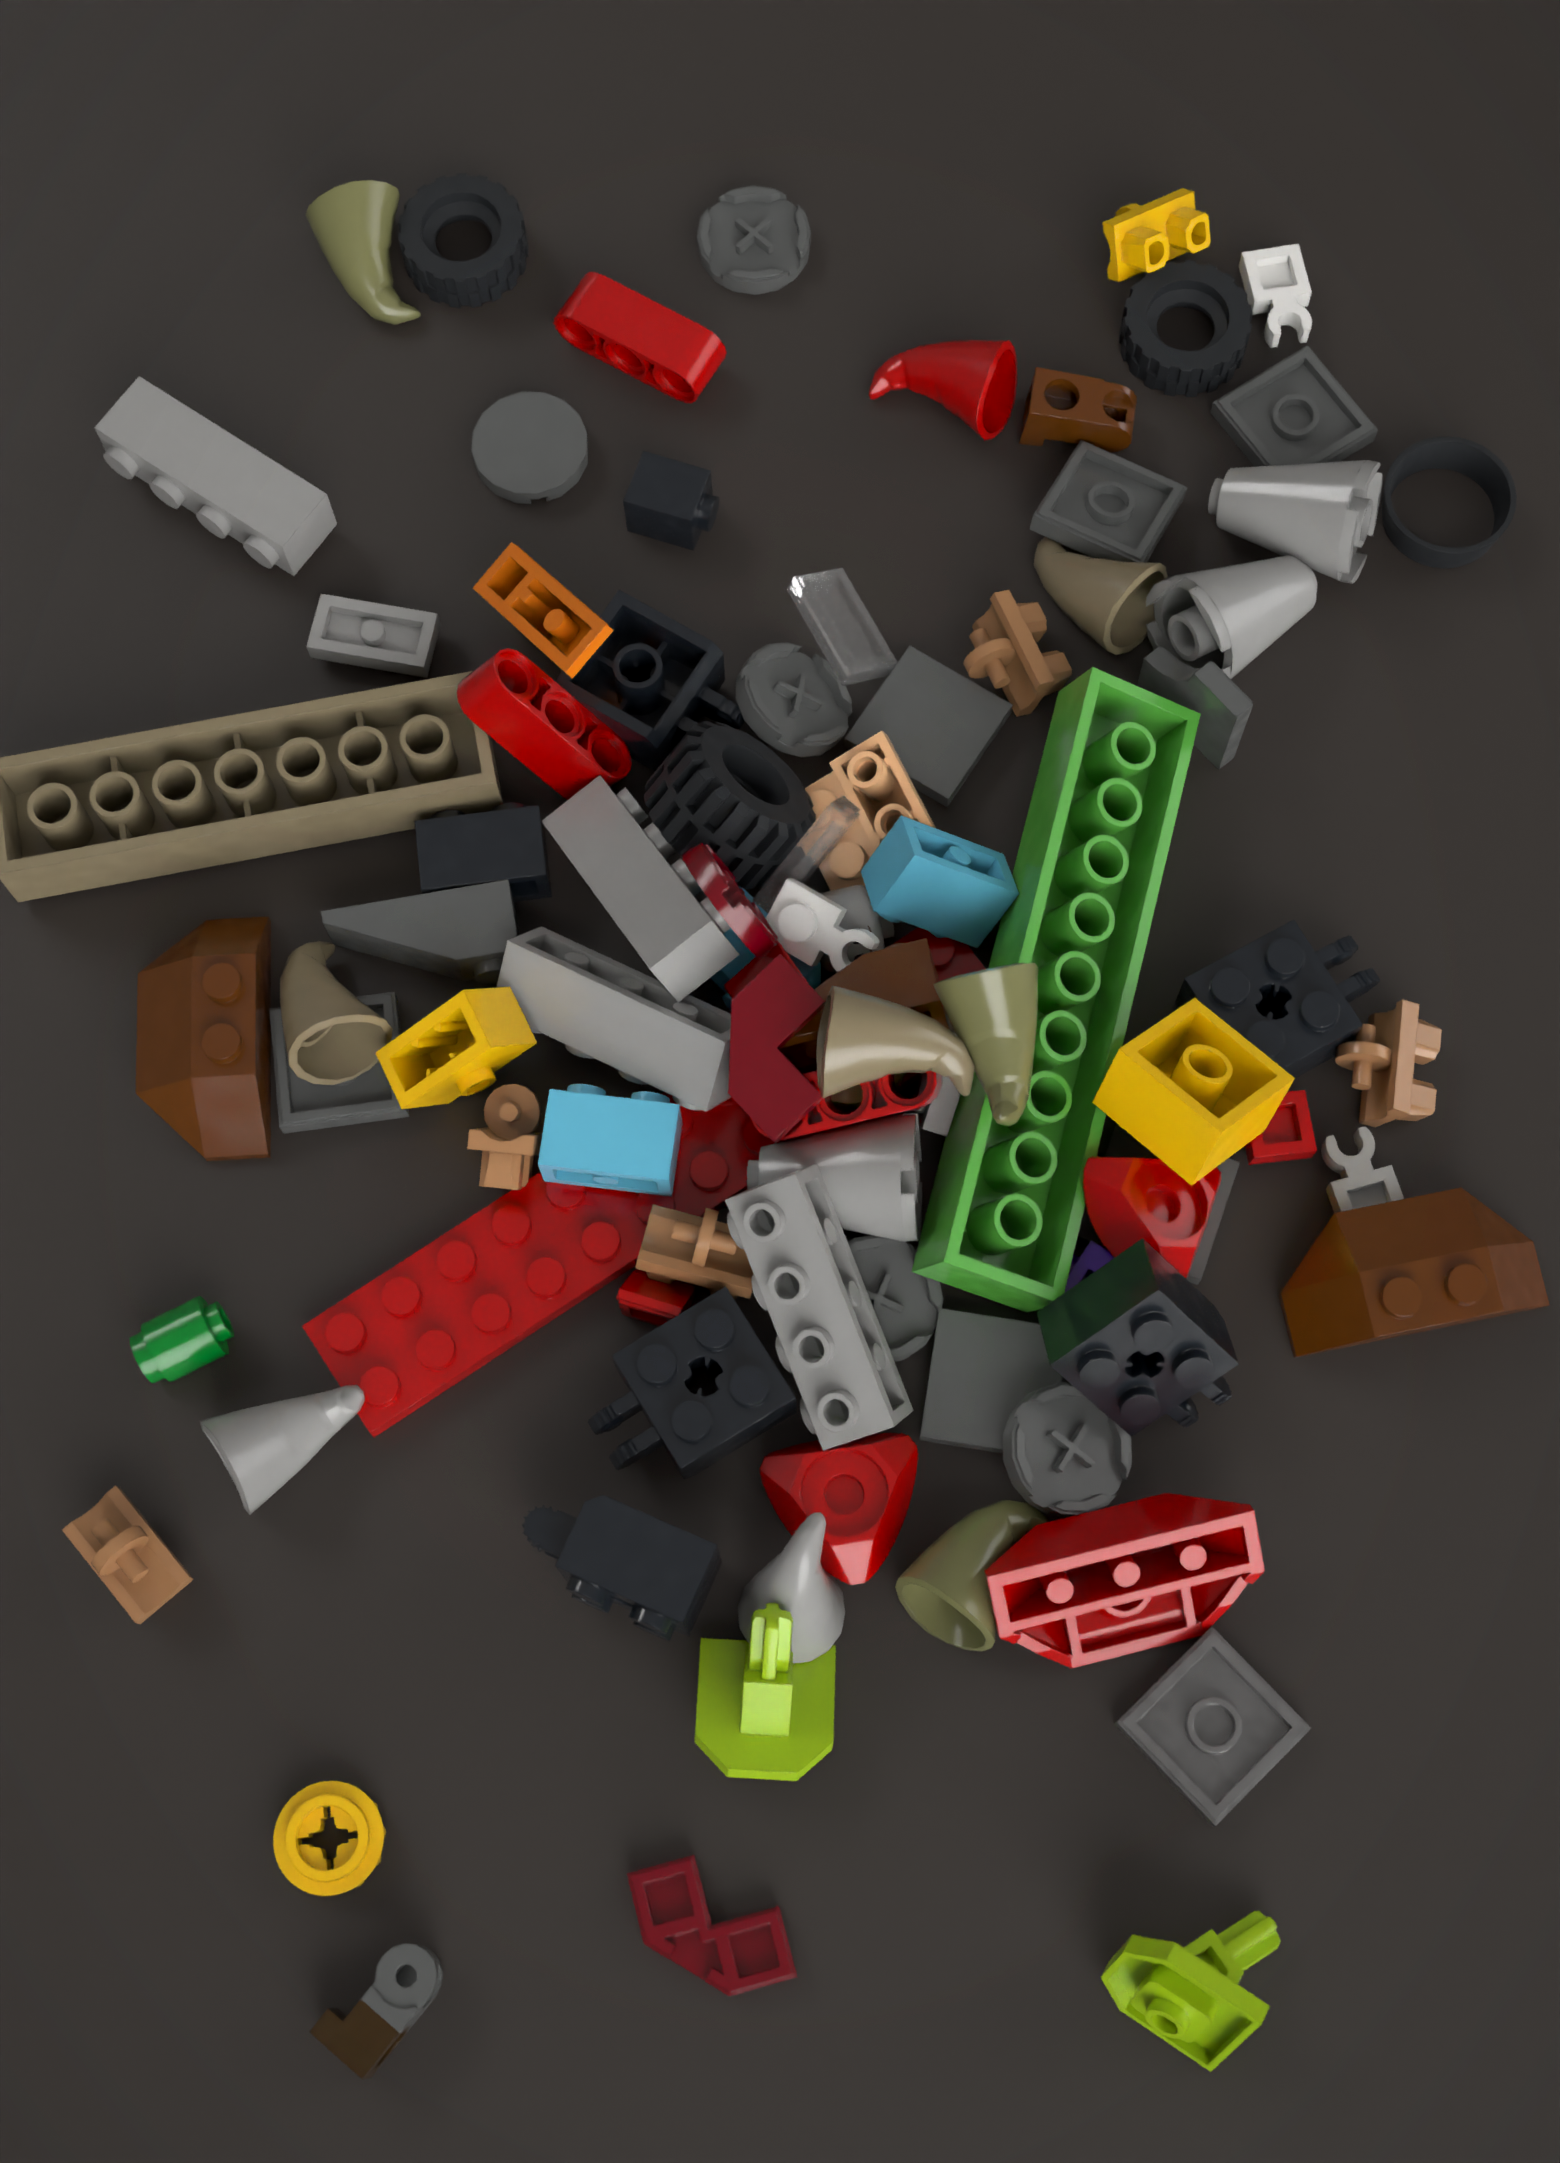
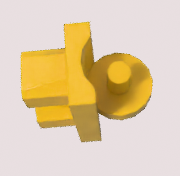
[1103,188,1211,282]

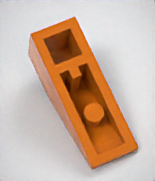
[473,542,614,679]

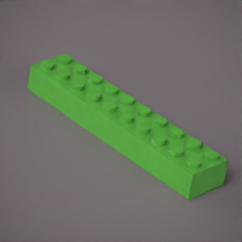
[911,667,1201,1313]

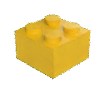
[1092,998,1295,1186]

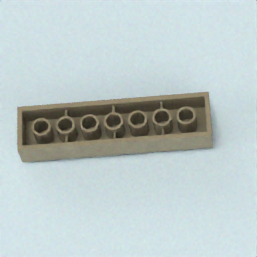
[0,671,503,902]

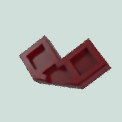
[728,954,826,1143]
[627,1855,798,1996]

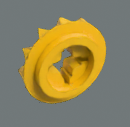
[273,1781,386,1896]

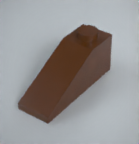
[780,938,950,1074]

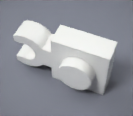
[1239,244,1312,348]
[766,878,880,972]

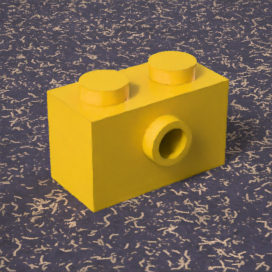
[376,987,537,1109]

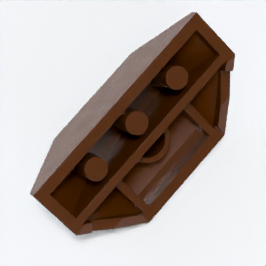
[136,916,271,1161]
[1279,1187,1550,1358]

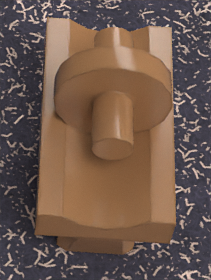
[963,590,1072,717]
[1335,1000,1442,1128]
[467,1084,542,1190]
[635,1204,754,1300]
[62,1485,194,1624]

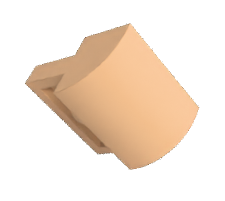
[804,731,936,891]

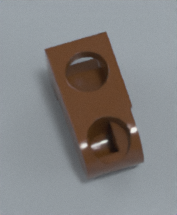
[1019,367,1137,453]

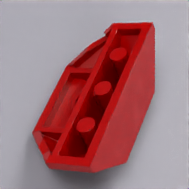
[984,1493,1265,1668]

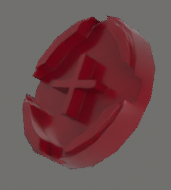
[682,842,778,959]

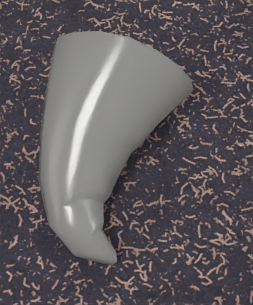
[199,1385,365,1515]
[738,1512,845,1664]

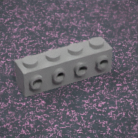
[94,376,337,576]
[541,775,740,1003]
[496,926,731,1112]
[725,1163,914,1451]

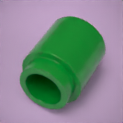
[129,1296,235,1384]

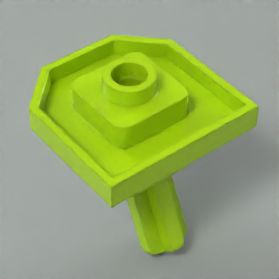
[695,1603,836,1781]
[1101,1911,1281,2072]

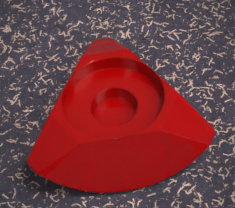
[1083,1156,1221,1279]
[759,1433,918,1585]

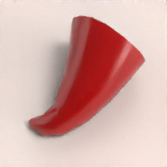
[868,340,1018,440]

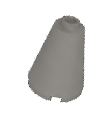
[1208,460,1382,584]
[1145,556,1317,679]
[747,1112,922,1242]

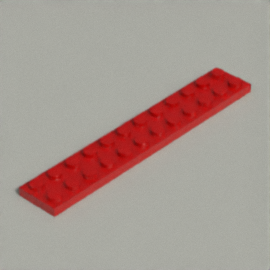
[302,927,985,1437]

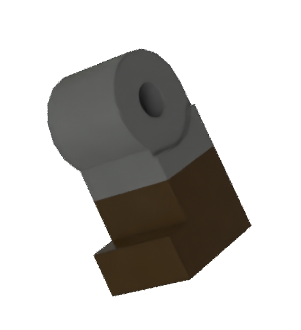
[309,1944,443,2080]

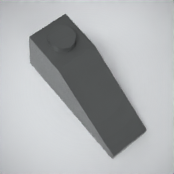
[321,879,520,984]

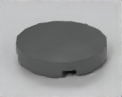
[697,185,811,295]
[471,392,589,504]
[736,642,852,757]
[848,1235,943,1362]
[1003,1382,1132,1517]

